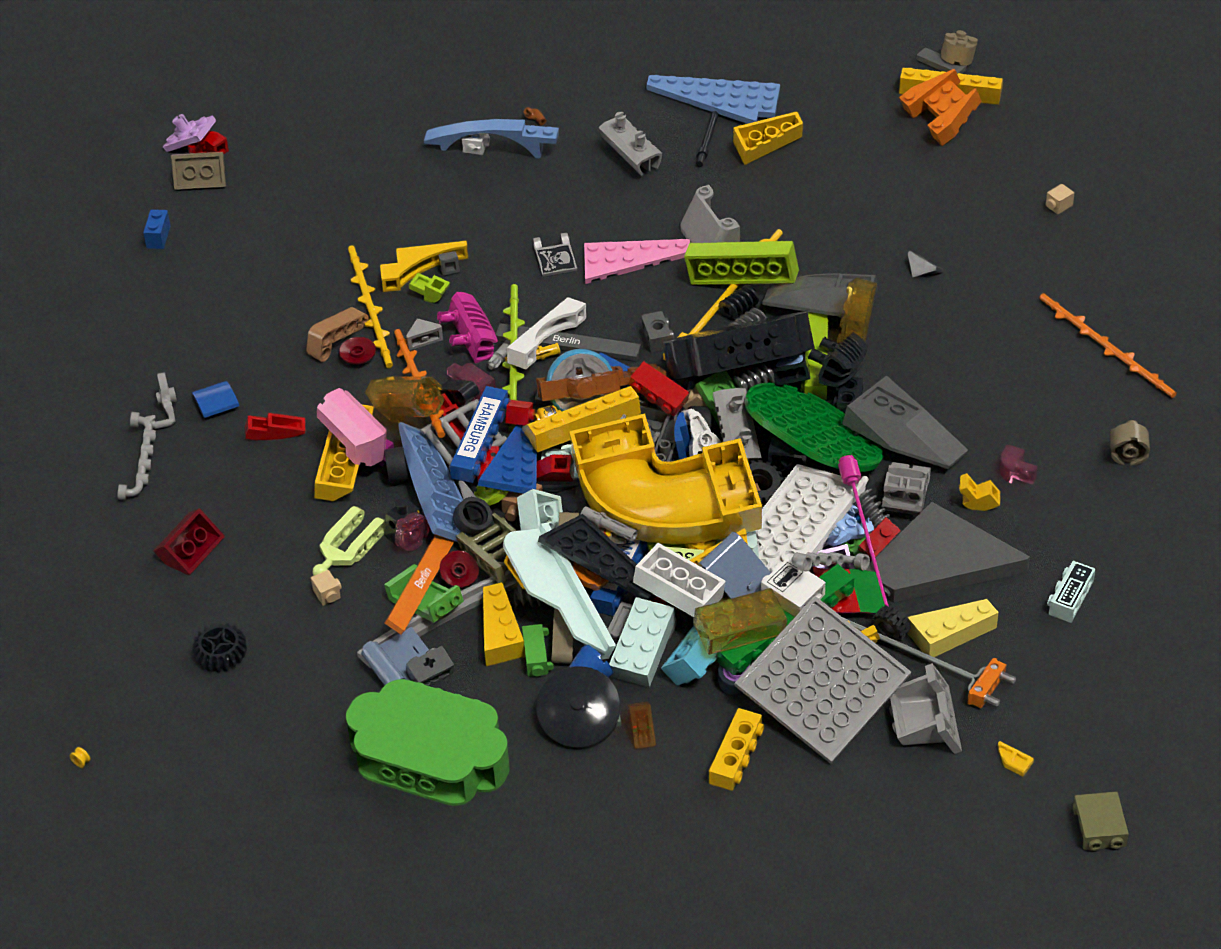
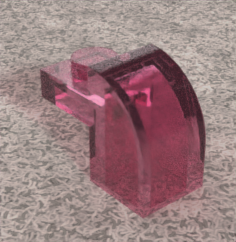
[1000,444,1038,484]

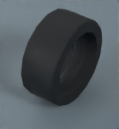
[453,496,492,536]

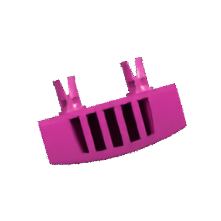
[437,292,498,363]

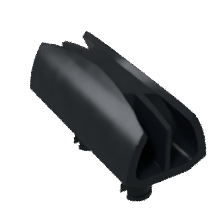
[808,332,868,387]

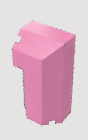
[317,388,387,466]

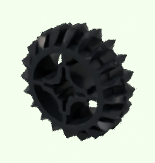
[192,623,247,673]

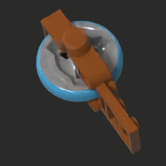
[536,349,667,412]

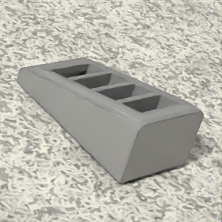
[459,480,481,520]

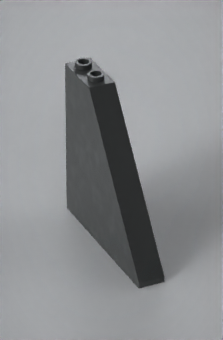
[866,502,1030,603]

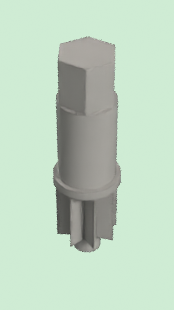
[487,339,510,370]

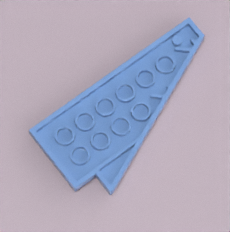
[647,75,780,124]

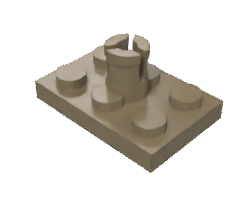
[171,152,226,190]

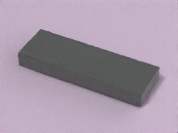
[916,47,967,74]

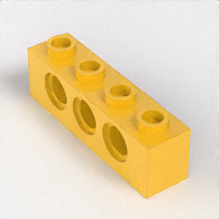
[709,708,764,791]

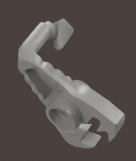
[145,372,177,429]

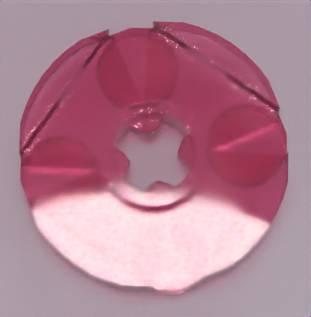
[395,512,430,551]

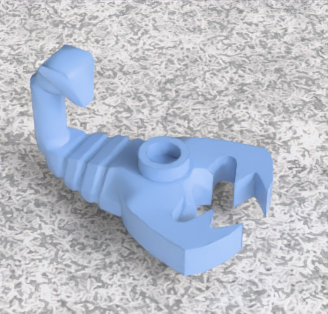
[826,505,874,547]

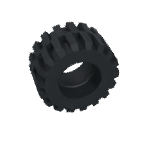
[749,460,784,508]

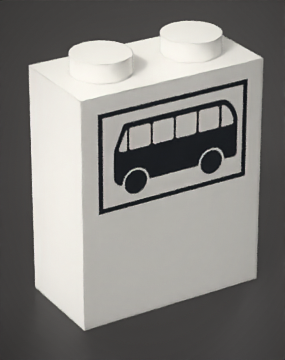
[761,558,826,617]

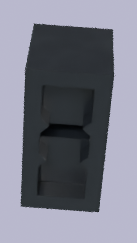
[833,377,864,413]

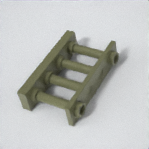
[456,513,516,583]

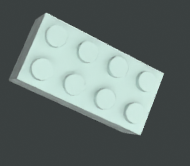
[609,597,676,688]

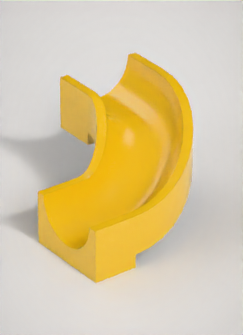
[569,414,762,544]

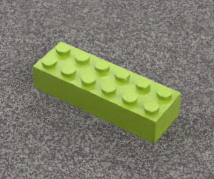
[684,241,799,285]

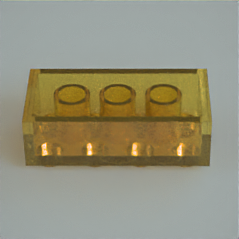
[693,588,787,655]

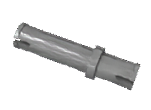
[581,506,638,542]

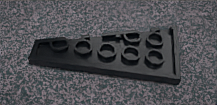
[538,514,657,601]

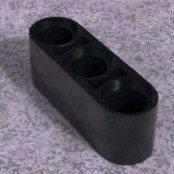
[435,379,480,405]

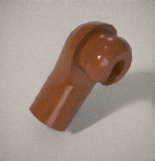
[523,107,546,125]

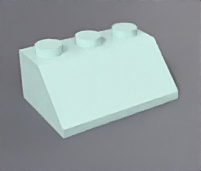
[517,489,563,530]

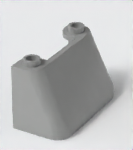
[680,185,740,243]

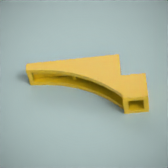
[380,241,468,292]

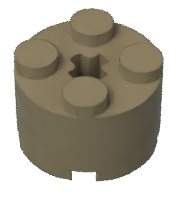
[941,30,978,66]
[1110,420,1150,465]

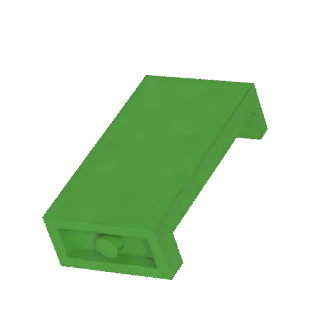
[384,564,464,623]

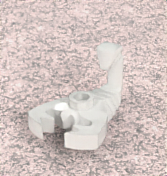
[681,409,722,456]

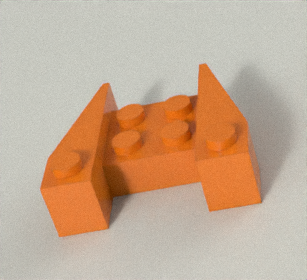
[899,69,982,146]

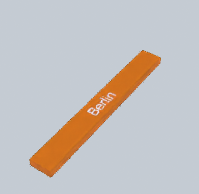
[385,534,454,634]

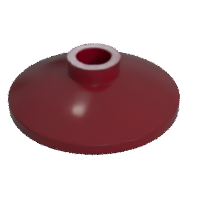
[339,337,376,364]
[439,551,479,588]

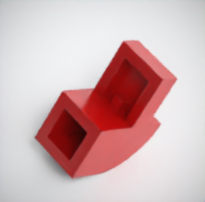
[188,131,229,154]

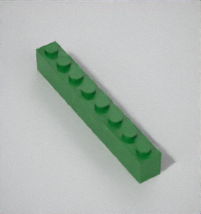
[717,564,855,675]

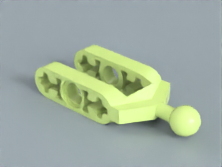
[312,506,385,576]

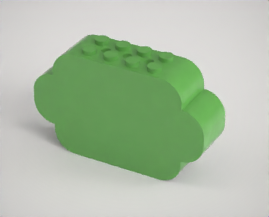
[346,679,510,806]

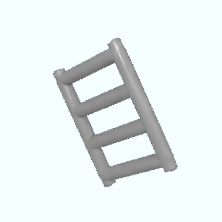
[420,399,507,471]

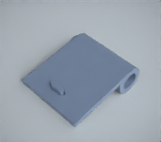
[698,532,771,609]
[361,627,429,685]

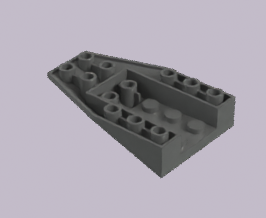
[843,376,968,469]

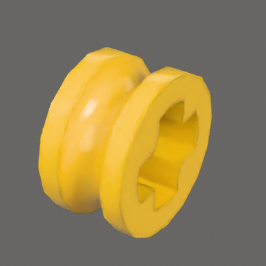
[69,747,91,768]

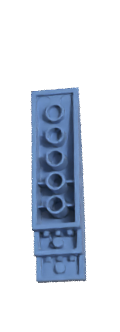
[398,422,463,542]

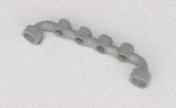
[118,412,156,500]
[791,552,870,572]

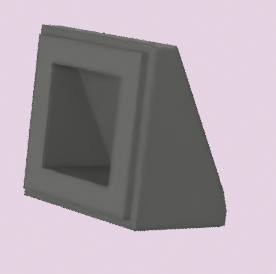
[438,251,460,276]

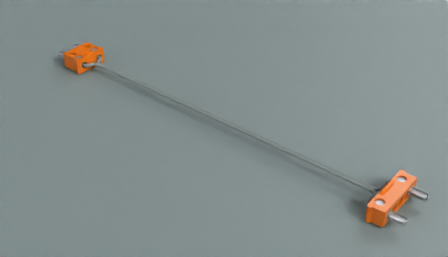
[751,582,1016,708]

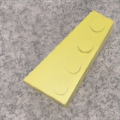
[907,599,999,657]

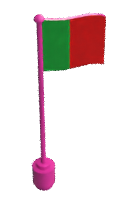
[812,455,889,614]

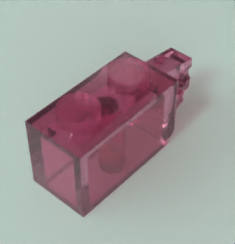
[447,363,496,401]

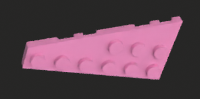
[584,239,690,284]

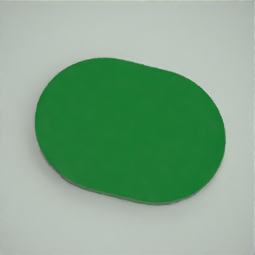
[744,383,883,472]

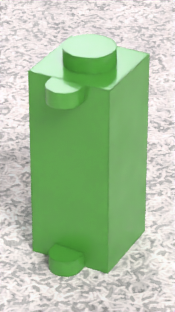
[522,624,554,677]

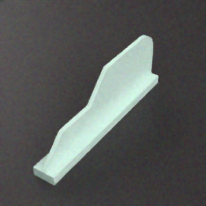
[503,523,616,659]

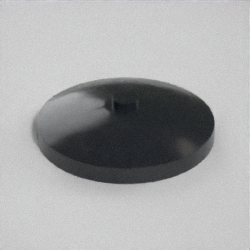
[537,666,620,749]

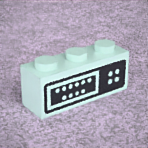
[1047,561,1095,623]

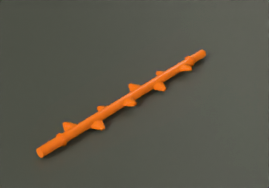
[1039,293,1177,398]
[394,329,445,438]

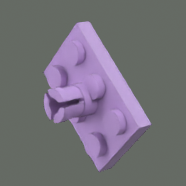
[163,114,216,152]

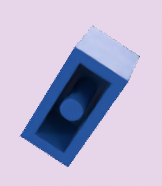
[143,210,171,249]

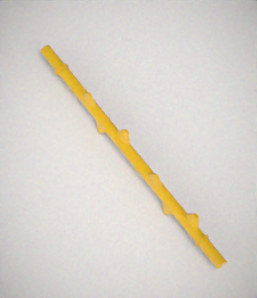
[348,245,393,368]

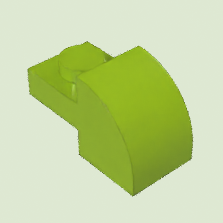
[409,273,450,303]

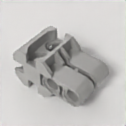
[882,462,931,515]

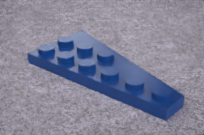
[478,425,537,494]

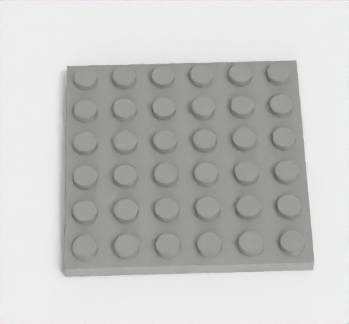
[735,596,911,764]

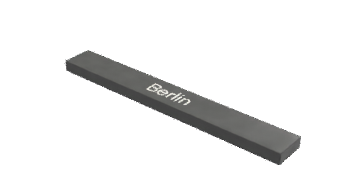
[496,323,641,361]

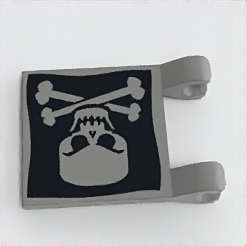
[533,233,577,276]

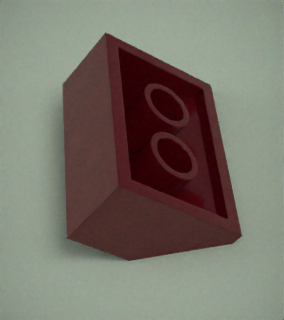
[153,508,225,575]

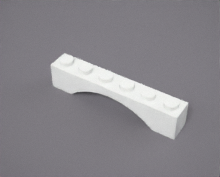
[506,297,586,369]

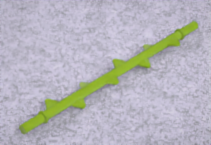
[502,284,525,432]

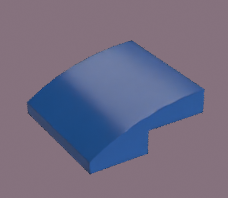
[192,381,239,418]
[674,412,690,459]

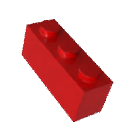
[629,361,690,417]

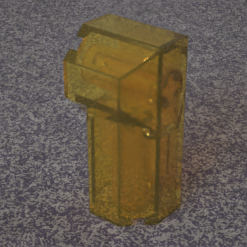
[365,376,444,422]

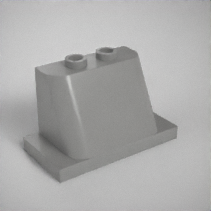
[889,663,962,754]

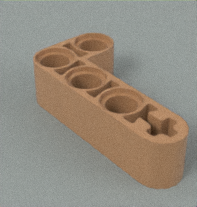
[306,307,368,362]

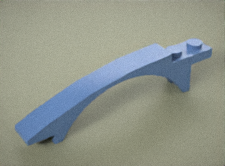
[424,119,559,158]

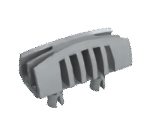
[599,112,662,176]
[713,388,762,464]

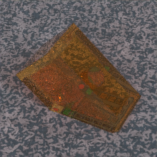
[627,701,656,749]

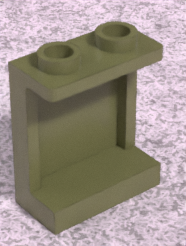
[1073,792,1129,851]

